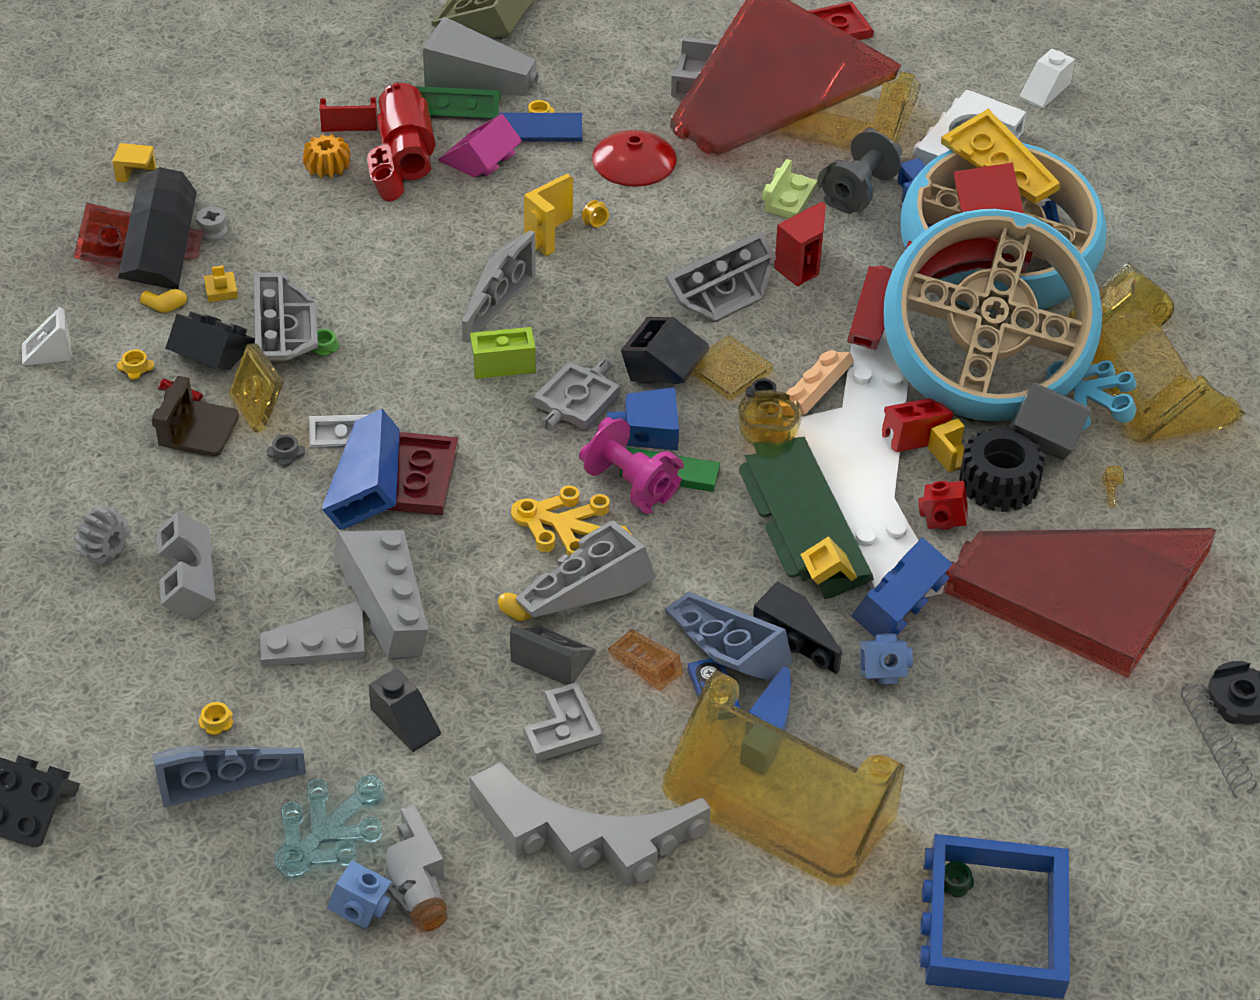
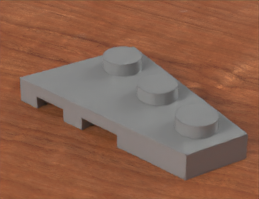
[260,601,365,667]

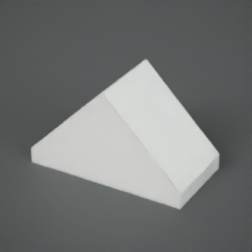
[22,307,71,365]

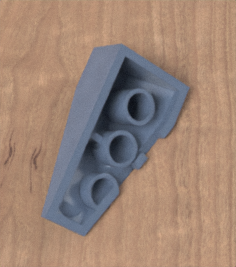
[665,592,793,681]
[152,746,306,807]

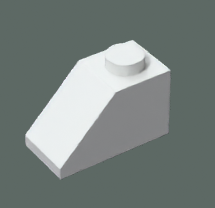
[1019,49,1075,109]

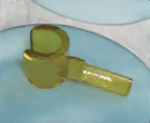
[1102,465,1124,507]

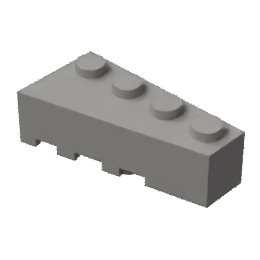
[333,530,428,658]

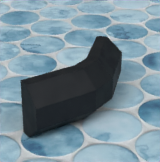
[118,167,197,289]

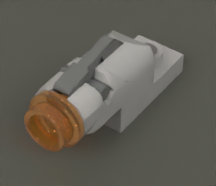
[383,804,448,932]

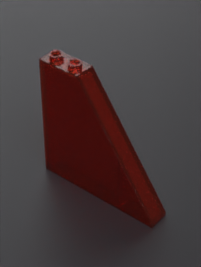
[670,0,901,155]
[945,528,1216,678]

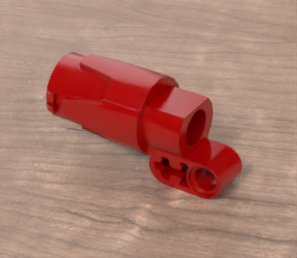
[367,82,436,201]

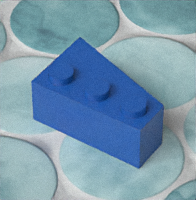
[851,537,953,638]

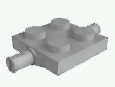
[533,359,620,431]

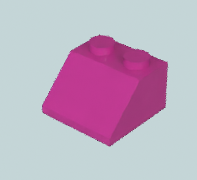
[438,113,522,177]

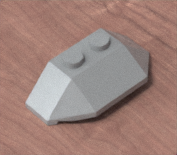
[665,231,776,322]
[253,273,318,362]

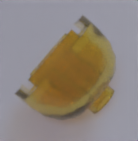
[738,390,802,445]

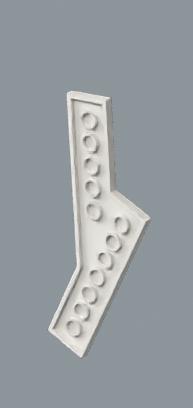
[784,330,944,597]

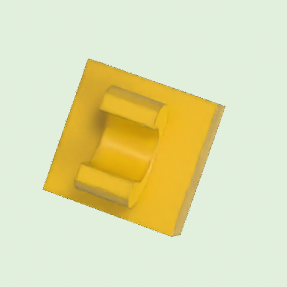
[204,265,238,303]

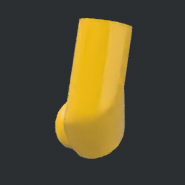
[140,289,187,313]

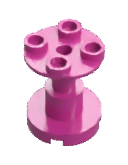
[579,417,684,514]

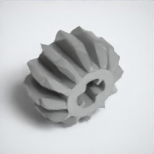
[73,506,131,565]

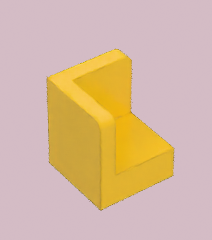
[112,143,157,182]
[928,418,965,473]
[800,536,857,585]

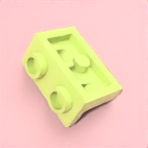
[762,159,817,218]

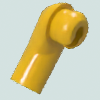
[498,592,533,621]

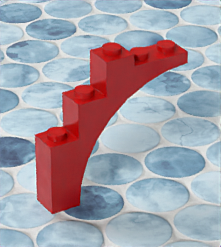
[847,216,1033,350]

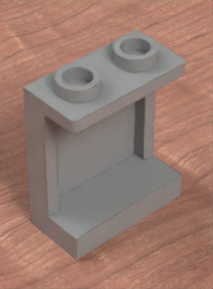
[671,38,736,103]

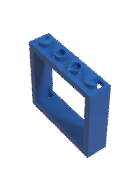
[919,834,1070,999]

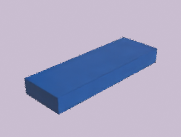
[499,113,582,141]

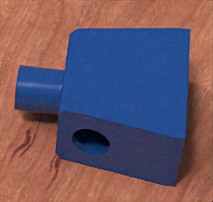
[607,387,679,450]

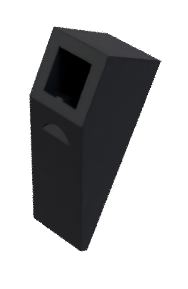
[753,581,842,674]

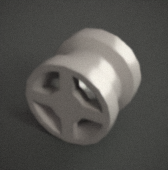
[196,207,228,242]

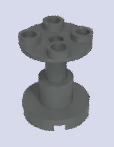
[817,128,902,215]

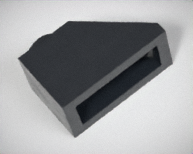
[368,667,441,752]

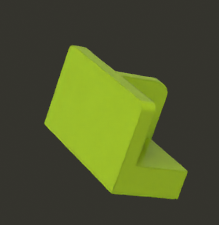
[470,327,536,379]

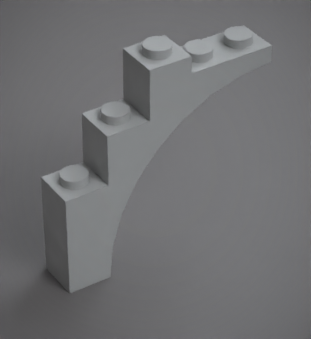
[470,762,711,887]

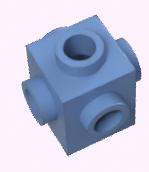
[860,633,913,684]
[327,861,392,929]

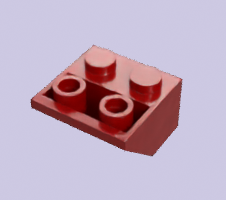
[774,202,826,287]

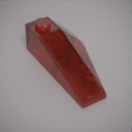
[73,202,204,265]

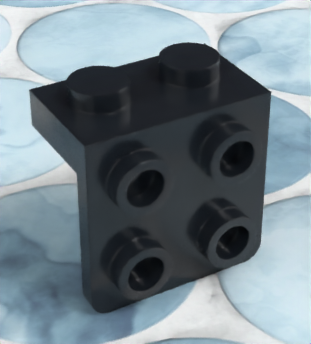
[0,755,81,848]

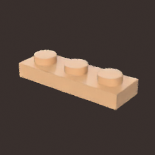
[777,350,854,415]

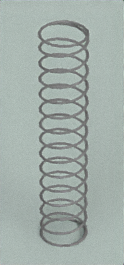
[1181,683,1257,796]

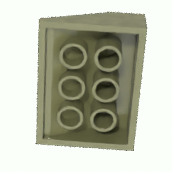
[431,0,534,38]

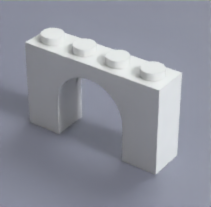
[912,90,1027,166]

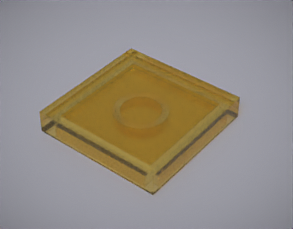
[691,334,773,401]
[228,344,284,432]

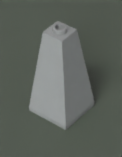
[423,17,539,96]

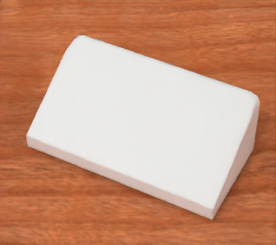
[309,415,367,447]

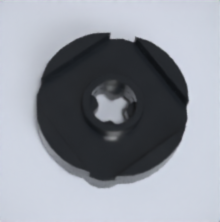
[1207,661,1260,724]

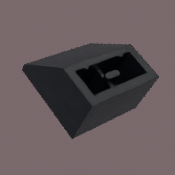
[165,311,255,370]
[620,317,710,384]

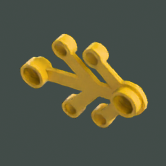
[511,485,632,556]

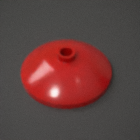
[592,130,676,187]

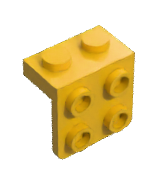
[524,174,573,256]

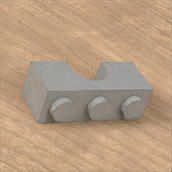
[156,512,215,619]

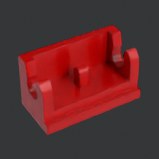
[319,97,378,132]
[882,398,953,452]

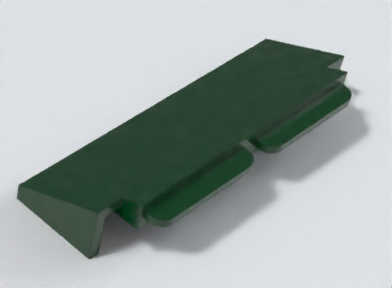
[739,436,874,599]

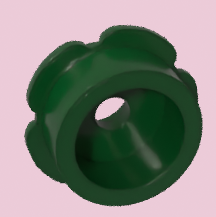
[944,861,974,897]

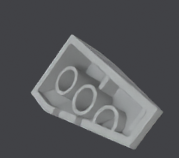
[462,231,536,343]
[516,520,656,618]

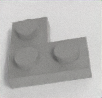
[524,682,603,762]

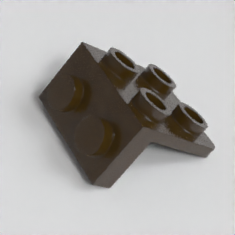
[152,376,239,456]

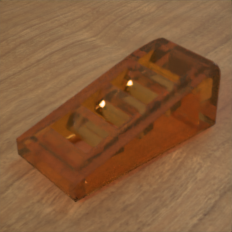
[608,629,683,691]

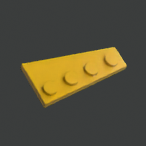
[941,108,1060,204]

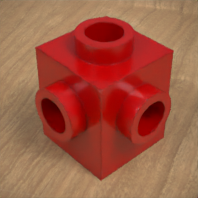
[918,481,969,530]

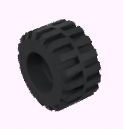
[959,427,1045,512]

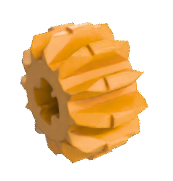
[302,134,351,179]

